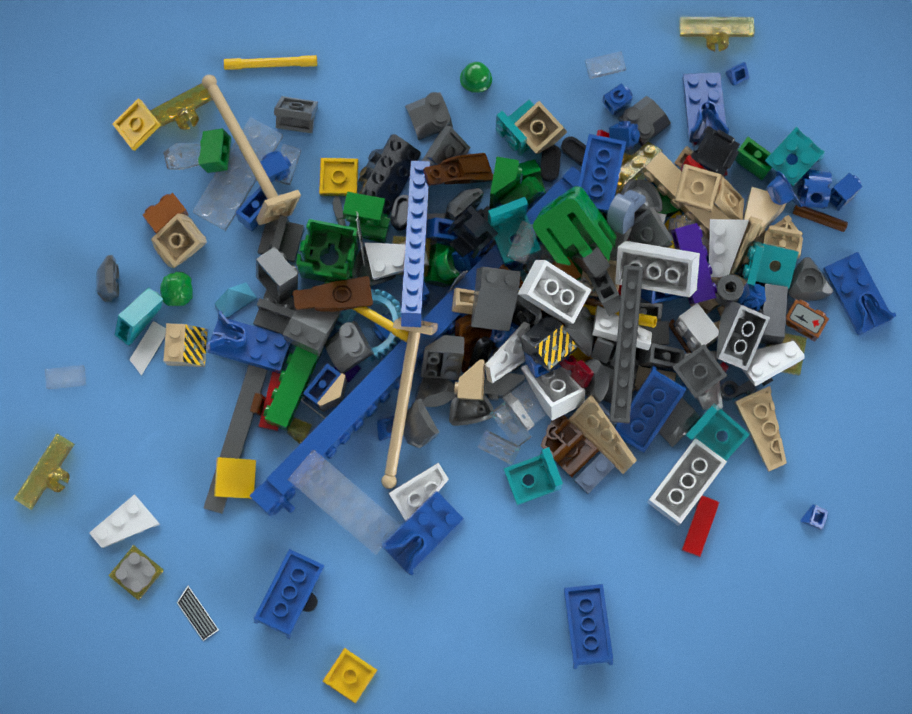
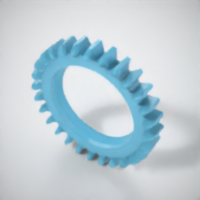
[336,289,401,362]

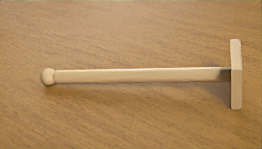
[202,75,301,225]
[381,317,438,489]

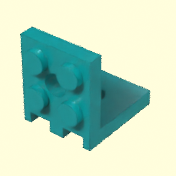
[495,99,534,156]
[765,127,825,186]
[488,197,541,265]
[742,241,799,289]
[686,404,750,461]
[503,447,563,505]

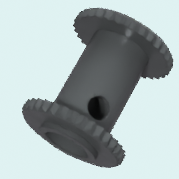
[714,275,744,307]

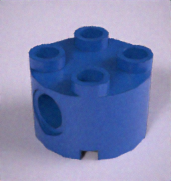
[797,169,832,209]

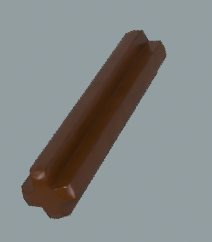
[793,205,848,232]

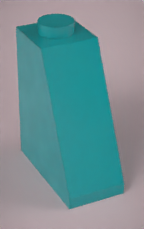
[114,287,163,346]

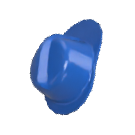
[767,171,802,208]

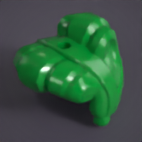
[160,272,193,306]

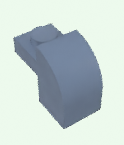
[607,190,645,234]

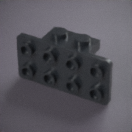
[358,134,421,215]

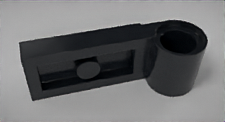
[720,376,774,401]

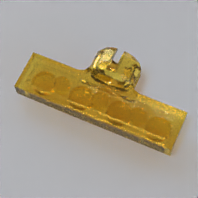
[679,17,755,52]
[150,83,213,130]
[615,141,663,196]
[14,433,75,510]

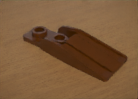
[423,153,493,186]
[293,276,373,312]

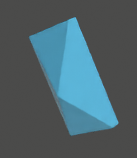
[214,283,257,318]

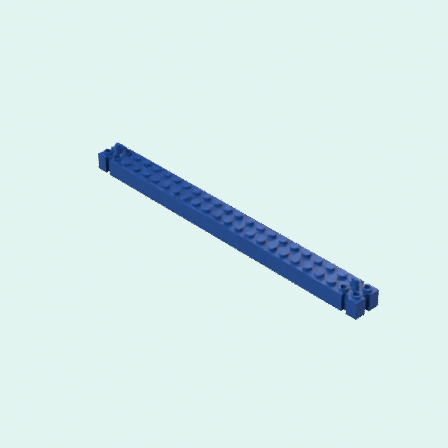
[250,166,580,516]

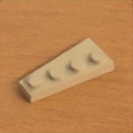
[734,386,787,472]
[569,395,637,474]

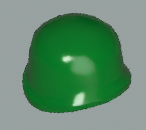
[460,62,492,93]
[434,247,460,281]

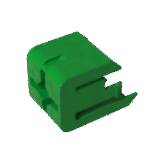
[533,186,617,265]
[296,219,360,282]

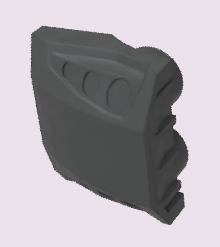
[445,188,483,221]
[96,255,119,302]
[403,398,439,448]
[658,398,700,447]

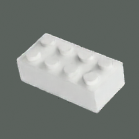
[615,241,700,297]
[647,438,727,526]

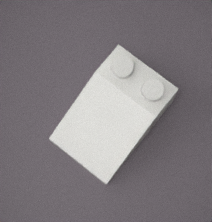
[521,365,585,420]

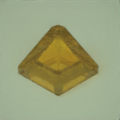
[287,418,312,444]

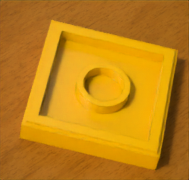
[112,98,161,151]
[319,158,358,196]
[214,457,256,499]
[323,648,377,703]

